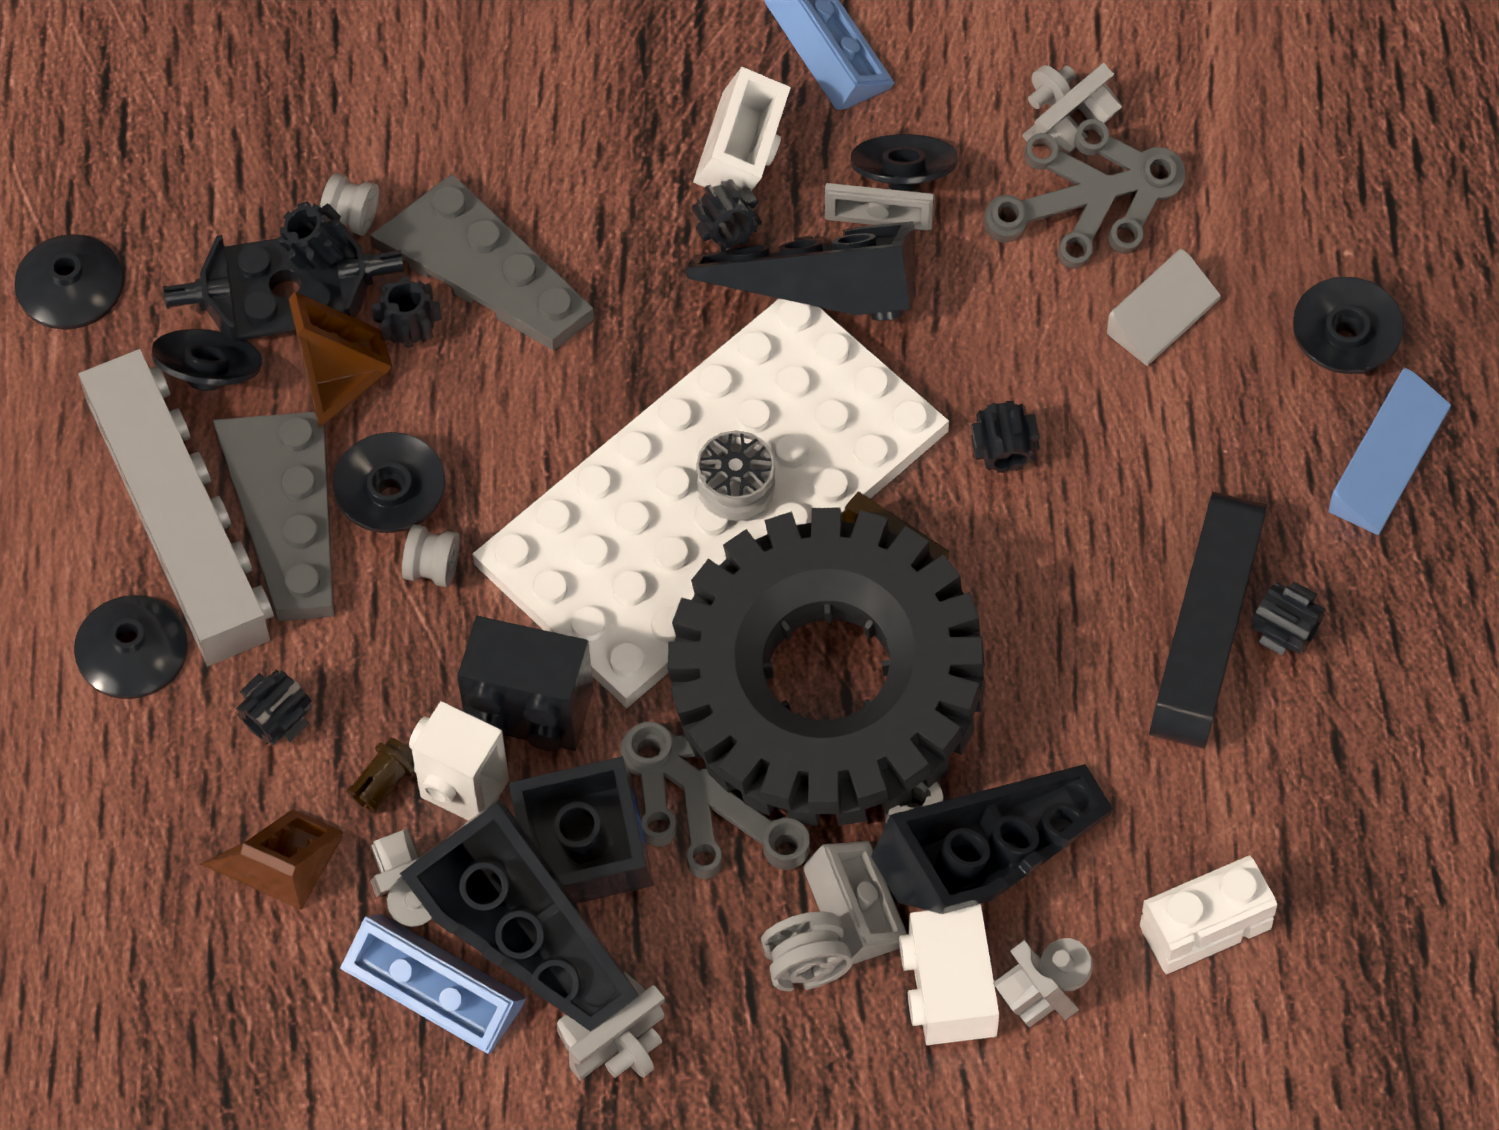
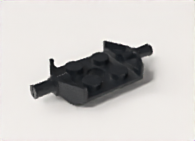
[163,235,404,341]

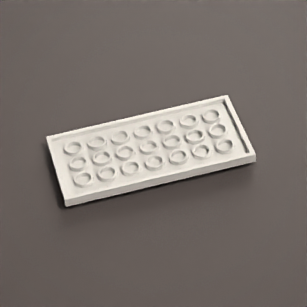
[472,299,949,708]

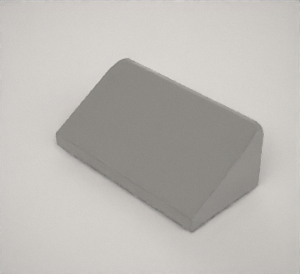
[825,183,935,230]
[1107,248,1221,366]
[803,841,907,964]

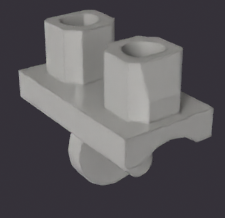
[1022,62,1123,155]
[370,829,432,927]
[993,938,1093,1028]
[557,972,665,1081]

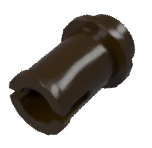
[346,737,414,814]

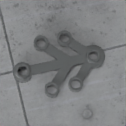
[983,119,1185,269]
[620,722,810,879]

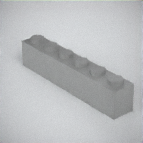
[78,349,274,667]

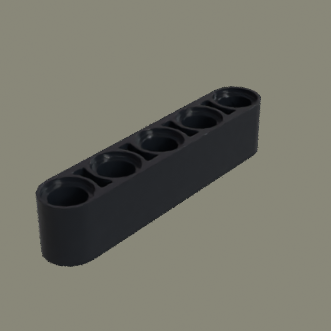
[1149,491,1268,749]

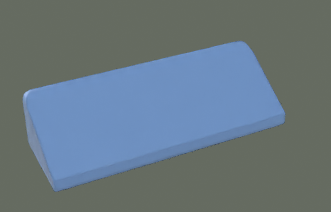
[764,0,894,110]
[1328,367,1451,536]
[340,914,526,1054]

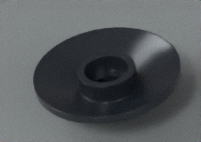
[850,134,958,191]
[14,234,123,330]
[1293,277,1403,374]
[151,329,262,391]
[333,432,445,533]
[74,595,188,699]

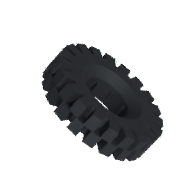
[668,507,985,826]

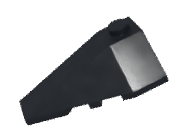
[686,221,916,321]
[871,764,1113,914]
[399,798,639,1032]

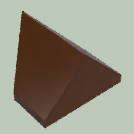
[289,292,392,428]
[200,809,343,910]

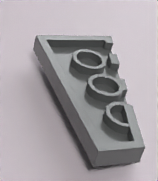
[370,174,594,351]
[213,412,334,621]

